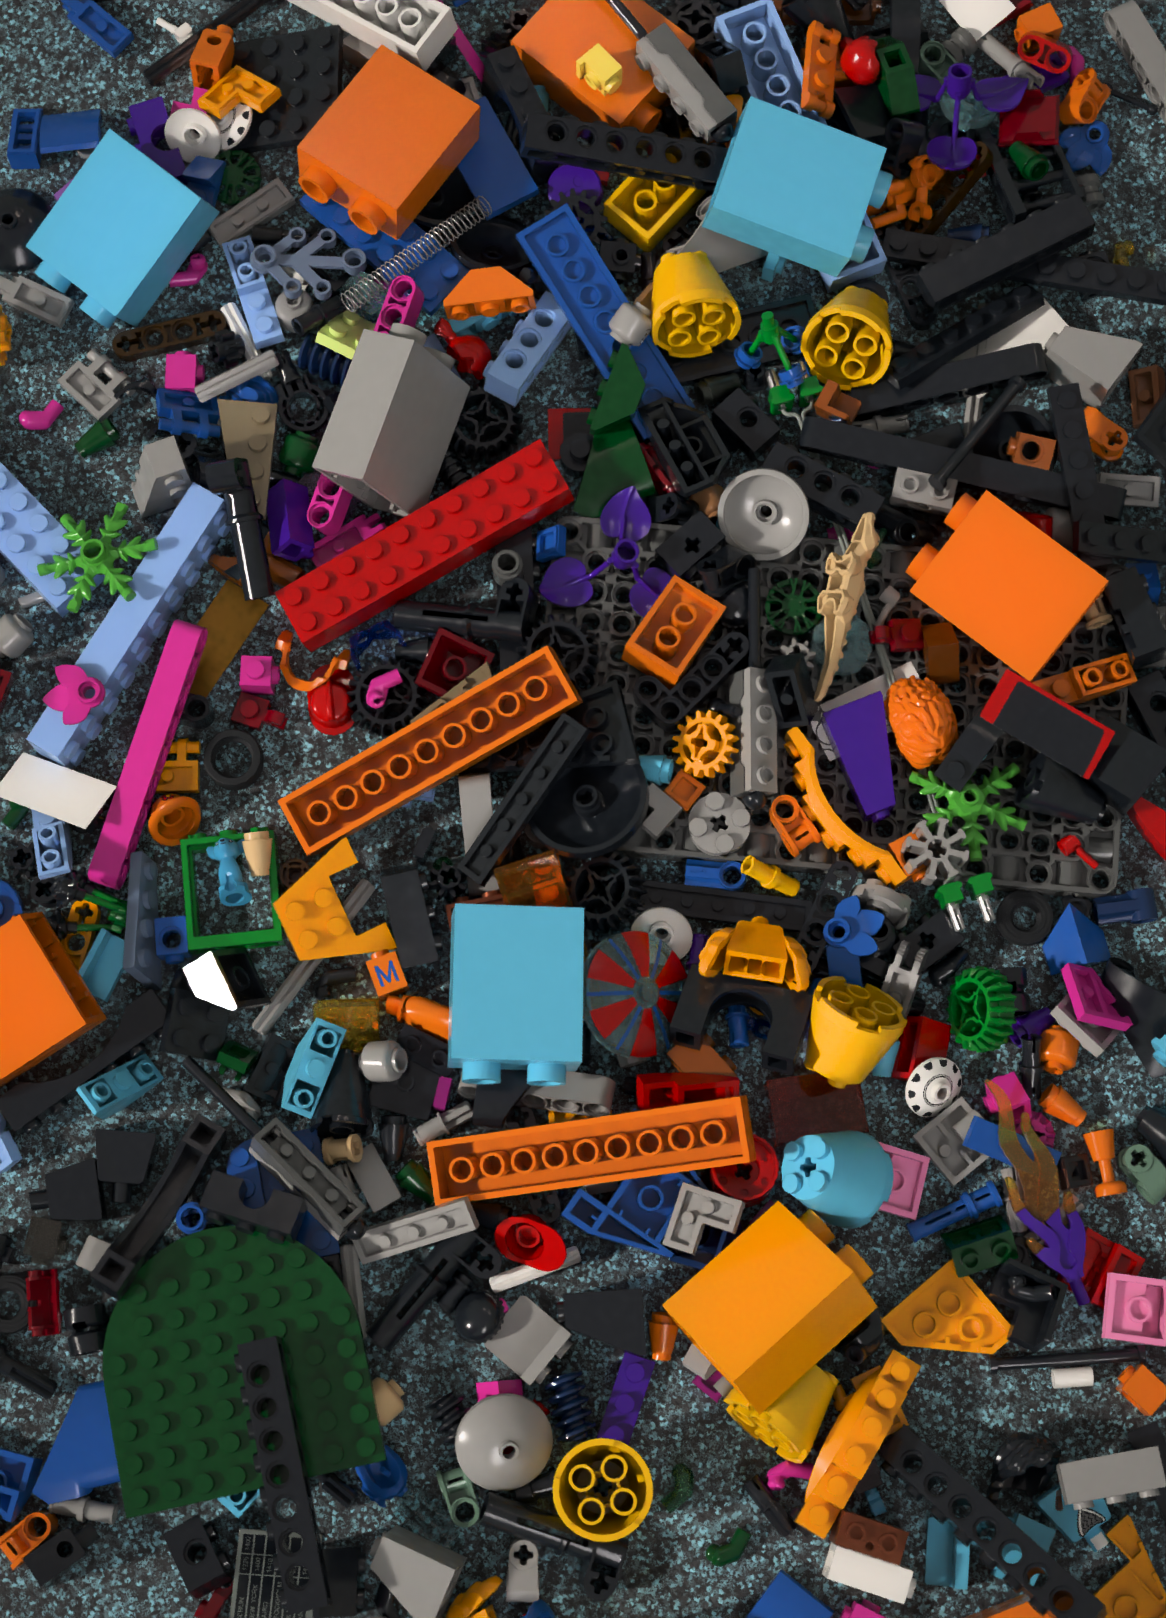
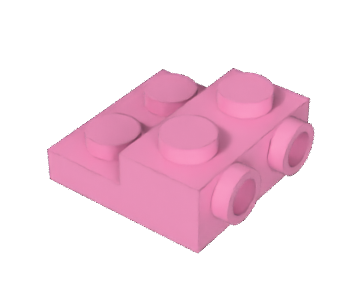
[878,1142,930,1220]
[1101,1272,1166,1347]

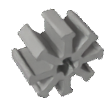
[901,817,969,886]

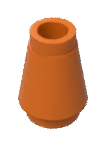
[1038,1083,1087,1127]
[648,1312,679,1361]

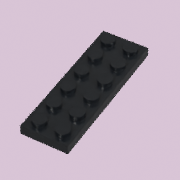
[649,293,816,386]

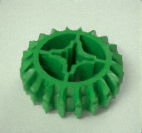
[945,966,1019,1053]

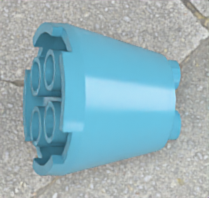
[781,1130,893,1229]

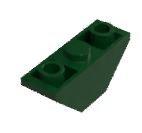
[875,36,920,119]
[586,343,646,435]

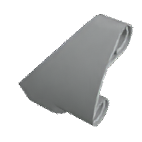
[655,195,769,273]

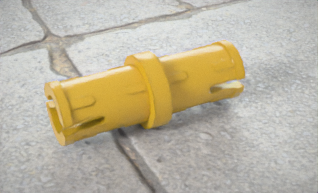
[740,855,800,898]

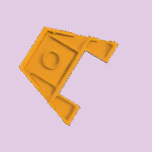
[272,837,397,961]
[1093,1513,1166,1618]

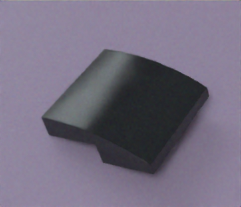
[242,1033,304,1118]

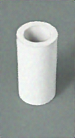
[1051,1366,1094,1389]

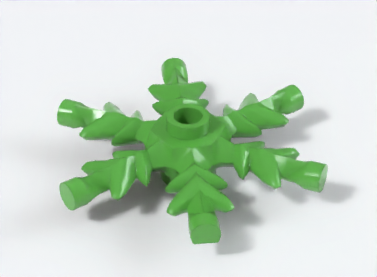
[37,502,158,613]
[908,763,1028,862]

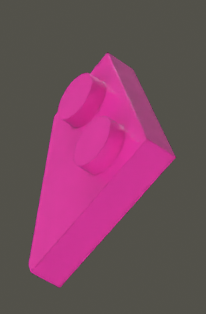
[1061,962,1133,1031]

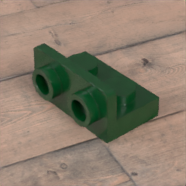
[940,1214,1018,1278]

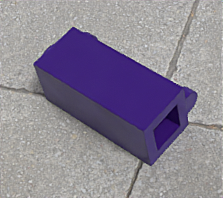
[267,478,315,562]

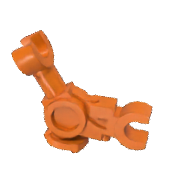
[908,154,948,222]

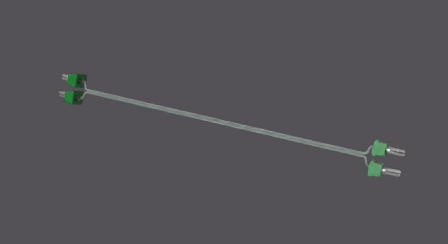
[765,361,996,932]

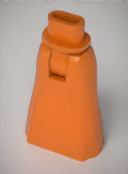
[386,994,449,1043]

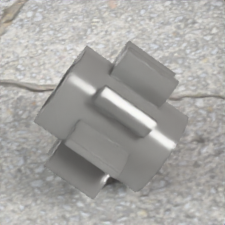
[779,638,816,672]

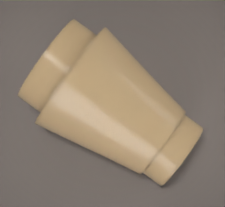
[241,831,273,877]

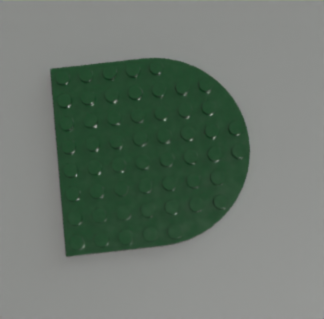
[102,1226,387,1519]

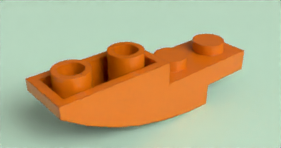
[1031,652,1138,706]

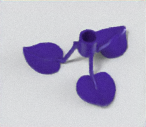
[915,63,1029,171]
[539,486,672,617]

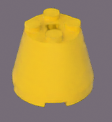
[650,251,741,358]
[800,286,893,391]
[803,976,908,1089]
[723,1362,839,1464]
[552,1438,653,1542]

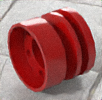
[709,1134,779,1208]

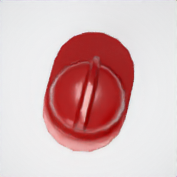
[307,664,355,736]
[494,1214,567,1272]

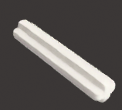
[221,302,272,380]
[489,1246,581,1293]

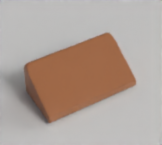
[1128,364,1166,429]

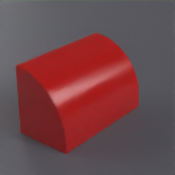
[891,1016,952,1082]

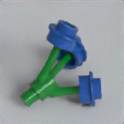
[734,311,807,389]

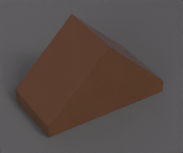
[921,622,960,685]

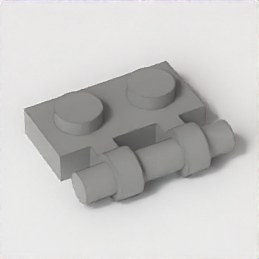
[57,348,136,421]

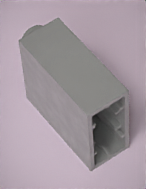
[312,323,470,517]

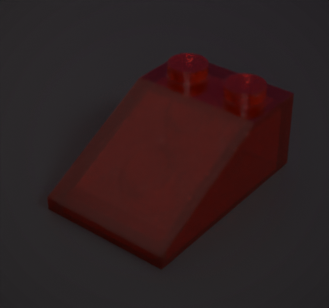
[764,1073,869,1147]

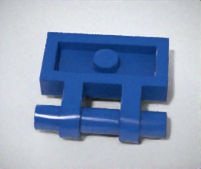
[155,388,221,439]

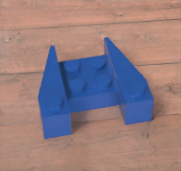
[560,1108,708,1258]

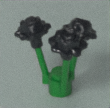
[47,866,127,942]

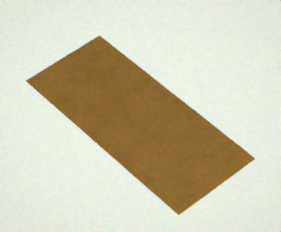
[189,579,269,698]

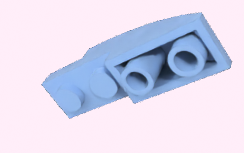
[222,235,285,350]
[31,809,73,880]

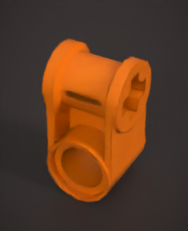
[1059,67,1111,125]
[1084,406,1128,462]
[769,795,822,858]
[0,1509,59,1570]

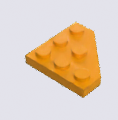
[881,1258,1011,1354]

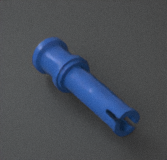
[906,1180,1003,1243]

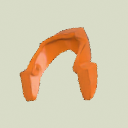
[275,630,353,691]

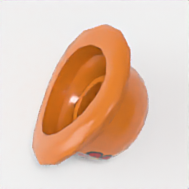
[148,793,201,847]

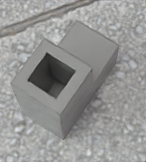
[641,783,682,840]

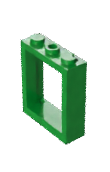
[180,827,286,955]

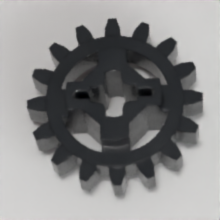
[664,0,725,47]
[544,188,608,244]

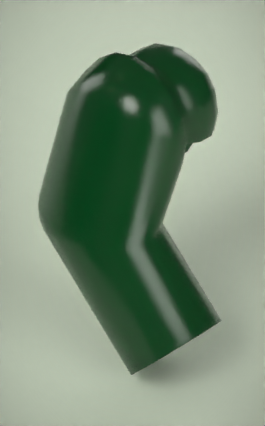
[1,800,30,831]
[705,1527,752,1567]

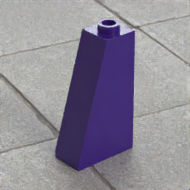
[820,691,896,823]

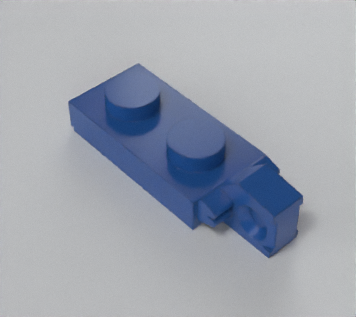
[60,0,134,59]

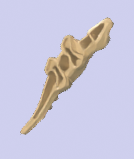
[814,512,880,702]

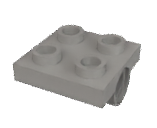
[912,1096,989,1187]

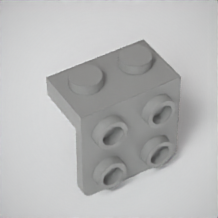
[484,1296,572,1386]

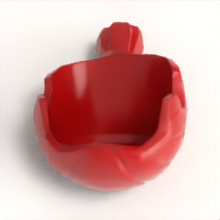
[838,35,880,85]
[434,318,492,380]

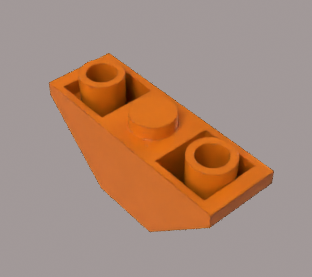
[443,266,537,321]

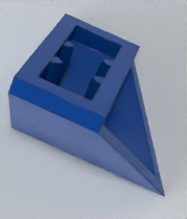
[1042,903,1111,976]

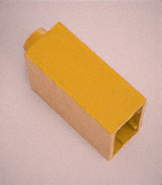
[662,1200,878,1415]

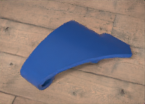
[32,1380,120,1504]

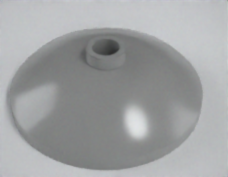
[717,468,810,561]
[455,1393,553,1491]

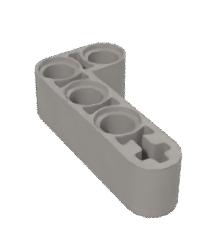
[458,772,500,897]

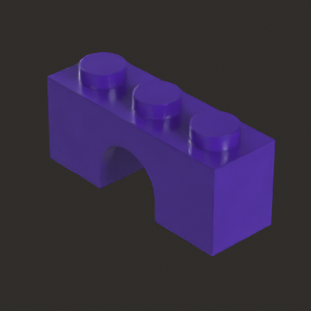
[126,96,188,186]

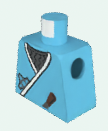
[1032,1482,1111,1552]

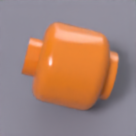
[1041,1025,1080,1075]

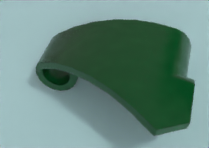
[572,420,656,518]

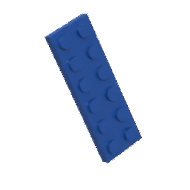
[299,194,470,317]

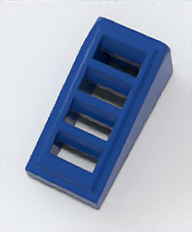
[7,109,44,169]

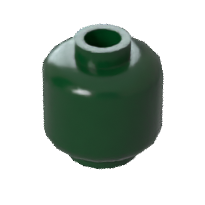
[278,430,320,477]

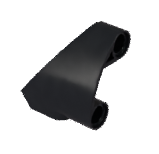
[1100,957,1166,1079]
[472,1069,532,1129]

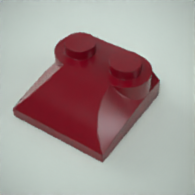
[414,627,495,697]

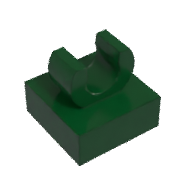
[216,1040,258,1082]

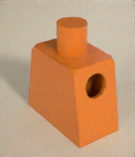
[189,24,235,90]

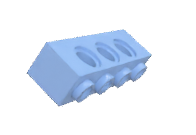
[483,291,571,407]

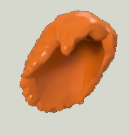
[884,675,959,770]

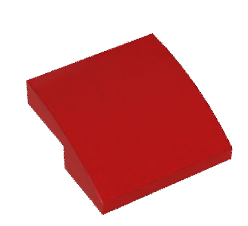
[1056,1227,1145,1311]

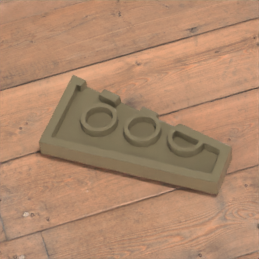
[217,399,278,520]

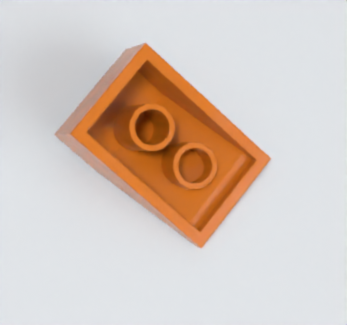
[621,574,727,690]

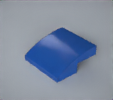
[39,109,103,154]
[744,1569,834,1618]

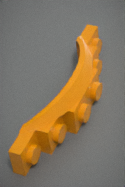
[784,727,907,890]
[794,1349,921,1539]

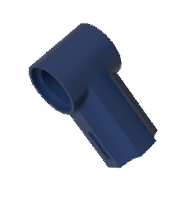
[1092,888,1158,926]

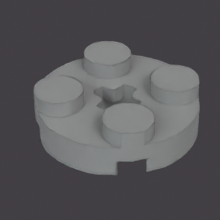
[688,792,750,856]
[849,878,912,930]

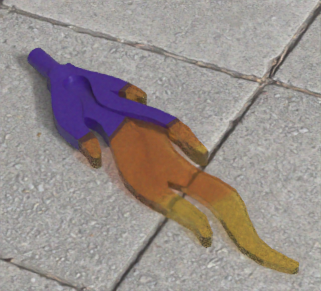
[984,1079,1090,1306]

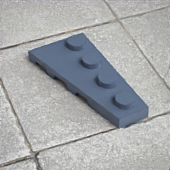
[123,851,162,990]

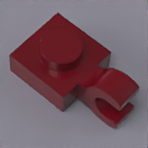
[868,618,924,652]
[231,691,288,732]
[194,1580,234,1618]

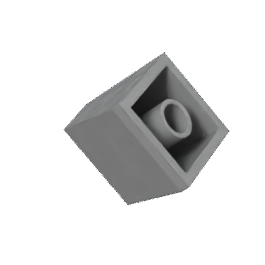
[1043,326,1143,410]
[369,1525,467,1618]

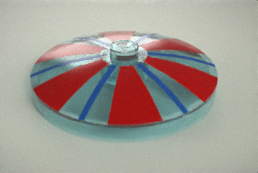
[583,931,687,1059]

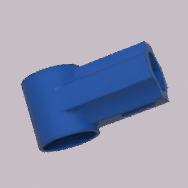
[684,859,746,892]

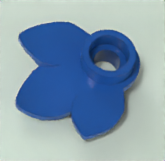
[1059,120,1112,176]
[823,895,885,956]

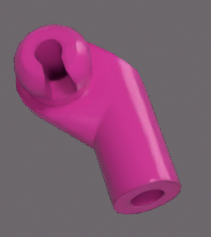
[1057,45,1085,85]
[169,253,208,288]
[18,399,64,430]
[366,668,403,709]
[766,1460,814,1491]

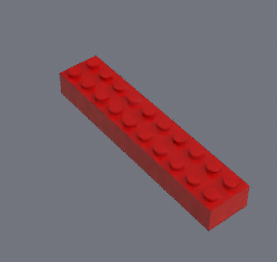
[274,439,575,653]

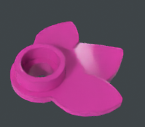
[43,664,106,725]

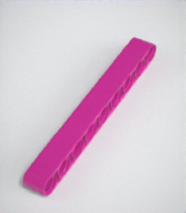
[307,275,424,536]
[88,619,208,890]

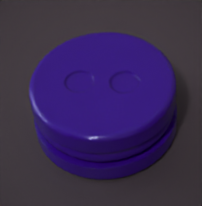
[547,164,603,220]

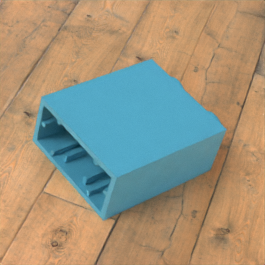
[702,96,893,277]
[26,128,220,329]
[447,903,584,1086]

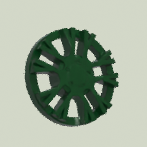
[213,149,261,205]
[765,578,822,636]

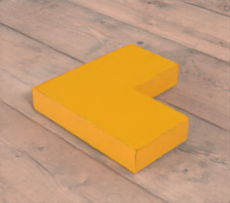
[197,65,282,119]

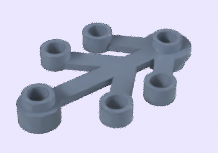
[250,227,367,300]

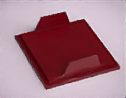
[998,89,1060,148]

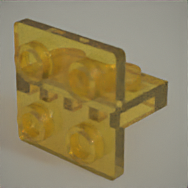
[313,998,381,1052]

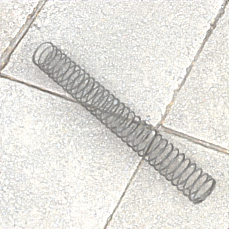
[341,196,492,313]

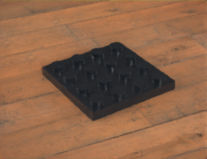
[230,25,343,153]

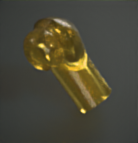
[1113,240,1135,266]

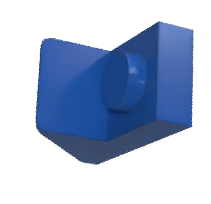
[182,155,226,208]

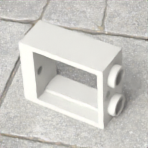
[822,1542,917,1604]

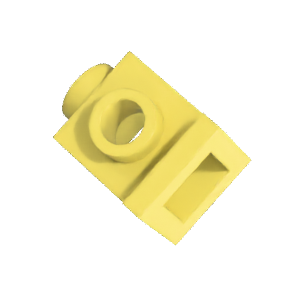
[576,43,622,96]

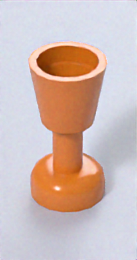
[1083,1129,1128,1198]

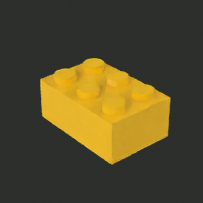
[603,153,706,252]

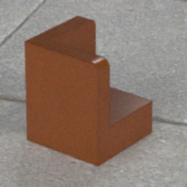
[814,379,862,425]

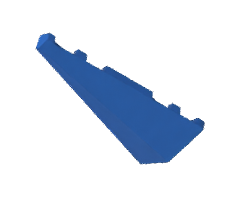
[0,1447,43,1522]

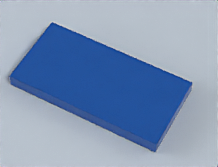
[457,96,539,220]

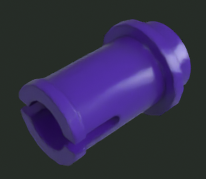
[686,934,710,973]

